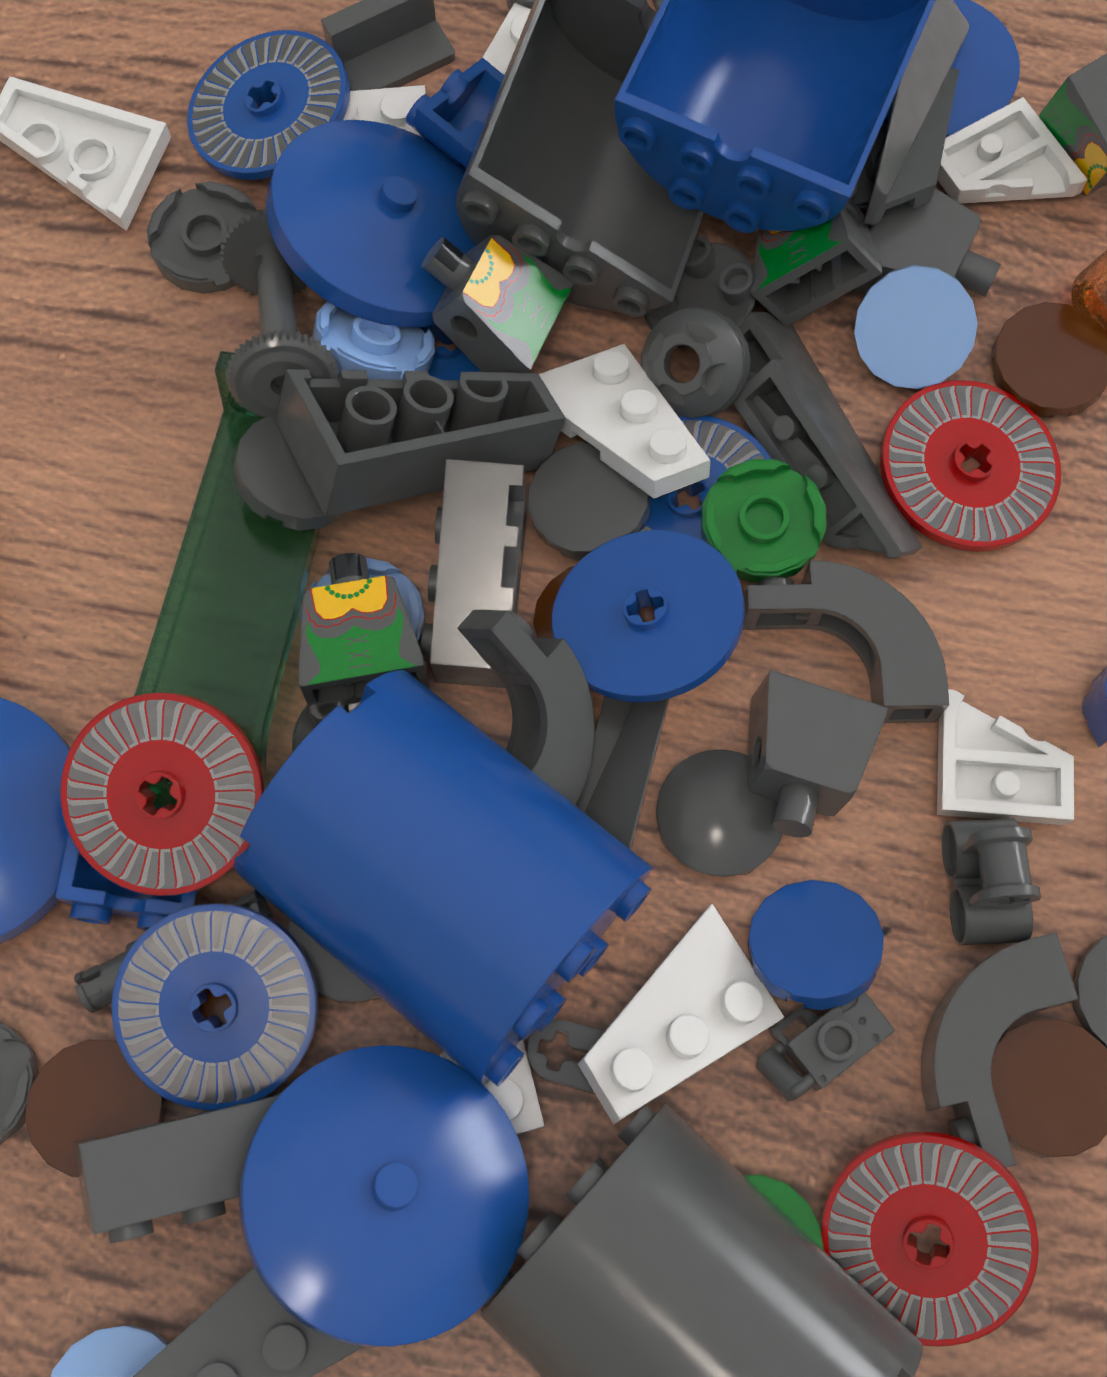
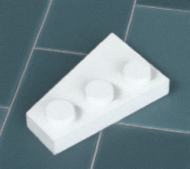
[0,76,171,231]
[539,344,710,498]
[578,904,785,1124]

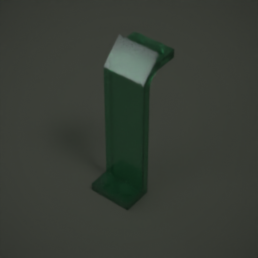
[134,351,340,809]

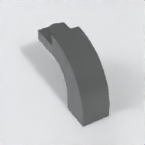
[742,560,949,723]
[457,610,595,805]
[920,932,1078,1168]

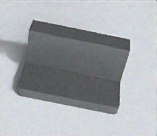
[321,0,455,91]

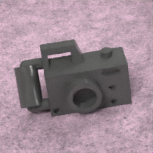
[756,992,895,1101]

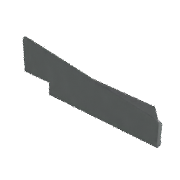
[864,0,970,225]
[733,312,922,558]
[575,696,670,850]

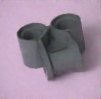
[942,819,1041,945]

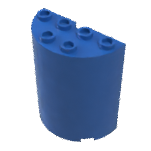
[614,0,936,233]
[234,670,654,1087]

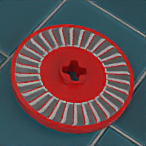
[880,380,1061,552]
[60,692,265,896]
[821,1132,1039,1347]

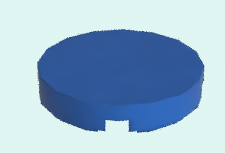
[748,880,884,1010]

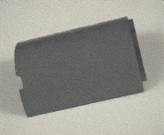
[456,0,704,317]
[479,1103,922,1377]

